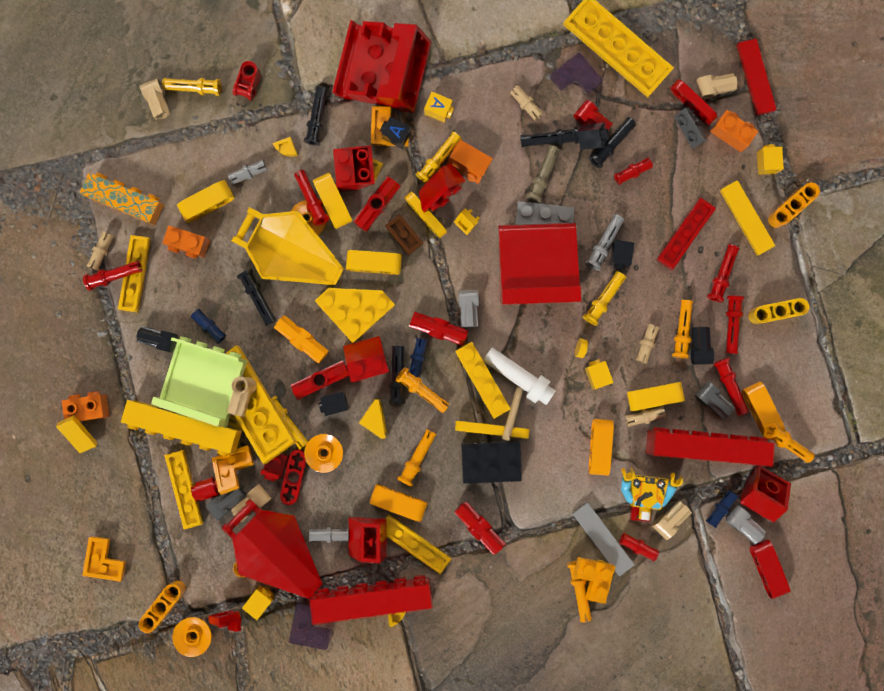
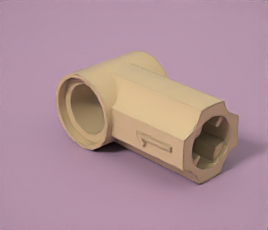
[696,73,738,99]
[140,78,170,119]
[227,377,256,417]
[231,484,272,523]
[652,500,692,540]

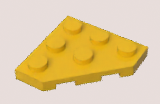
[315,288,395,343]

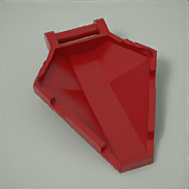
[221,499,322,599]

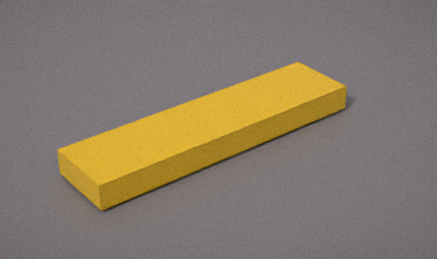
[719,180,775,256]
[118,235,151,313]
[164,449,204,529]
[385,514,452,575]

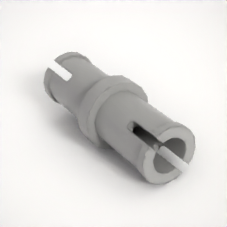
[228,159,268,185]
[309,527,348,543]

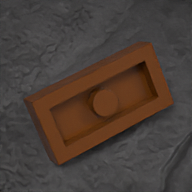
[385,214,424,256]

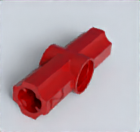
[353,176,401,232]
[409,312,469,346]
[291,360,349,400]
[454,501,506,555]

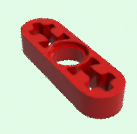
[670,80,717,125]
[280,449,307,505]

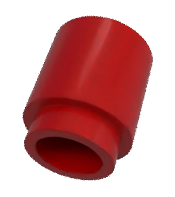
[191,477,220,501]

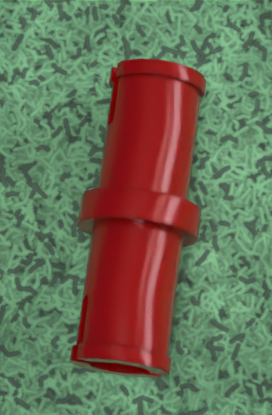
[614,157,653,185]
[619,532,659,562]

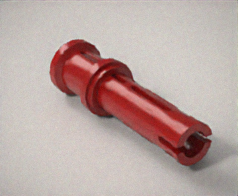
[294,170,330,226]
[707,244,740,303]
[83,260,143,291]
[725,296,745,354]
[713,357,749,416]

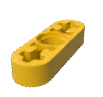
[404,191,447,239]

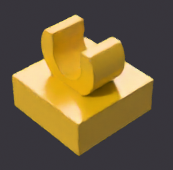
[454,208,480,235]

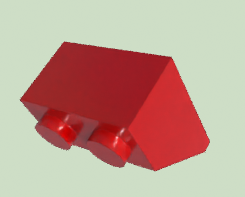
[343,336,390,383]
[740,465,791,523]

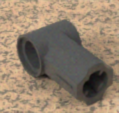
[694,381,735,420]
[206,486,246,521]

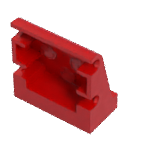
[332,20,432,113]
[498,223,581,305]

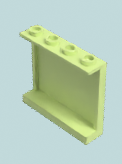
[151,336,248,427]

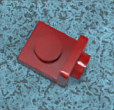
[260,454,289,481]
[209,610,242,632]

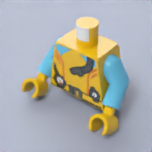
[621,467,683,520]

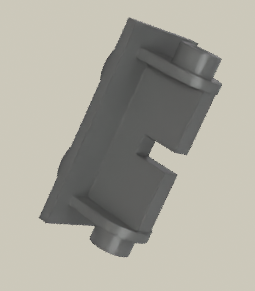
[674,108,708,149]

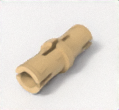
[510,85,544,121]
[86,231,114,271]
[636,324,660,364]
[625,406,666,428]

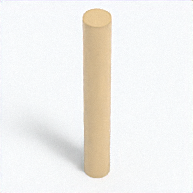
[502,386,523,440]

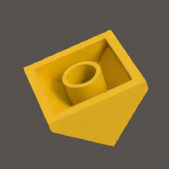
[359,399,388,439]

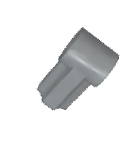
[459,290,479,328]
[725,505,766,544]

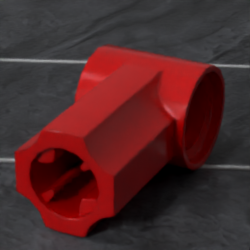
[573,100,613,130]

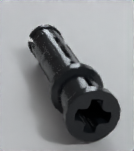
[303,86,328,146]
[588,117,637,168]
[520,127,579,147]
[237,269,277,326]
[389,346,406,404]

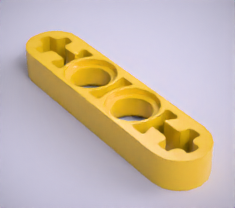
[455,421,530,439]

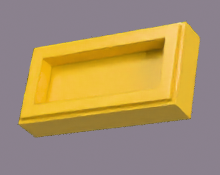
[56,416,98,453]

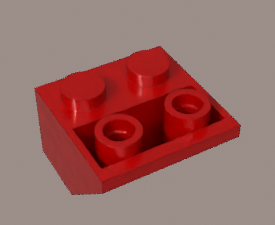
[333,145,375,192]
[419,163,466,213]
[348,517,387,563]

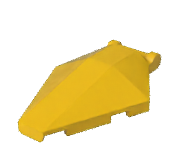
[231,207,344,285]

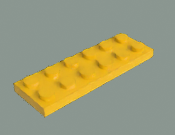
[563,0,674,98]
[226,345,297,464]

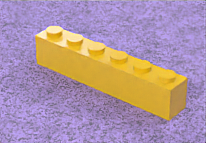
[121,400,242,456]

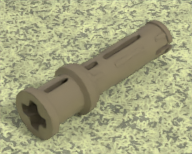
[525,145,560,203]

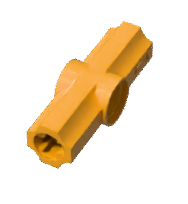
[274,315,329,364]

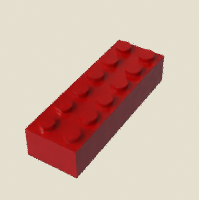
[645,427,775,467]
[310,575,433,625]

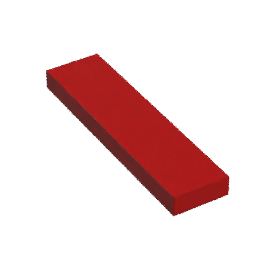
[736,38,777,116]
[656,197,716,270]

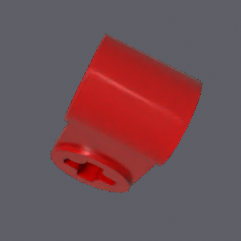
[232,61,261,101]

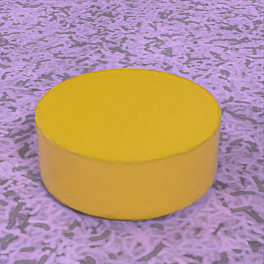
[575,338,588,358]

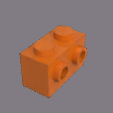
[710,110,758,152]
[446,139,493,184]
[162,225,211,259]
[62,391,110,422]

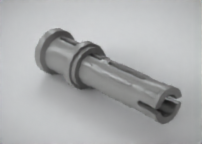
[585,214,624,271]

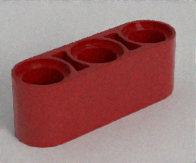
[749,539,791,599]

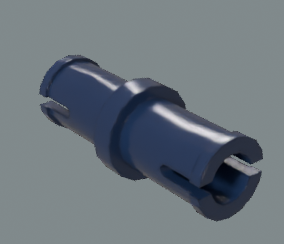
[191,309,226,344]
[409,338,428,377]
[705,490,738,528]

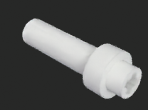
[483,347,556,405]

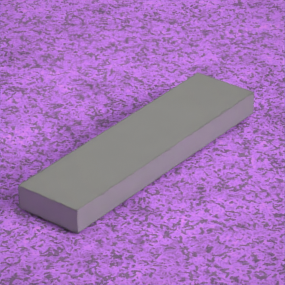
[572,502,634,577]

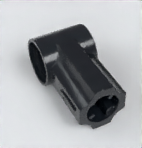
[136,326,178,353]
[690,327,714,365]

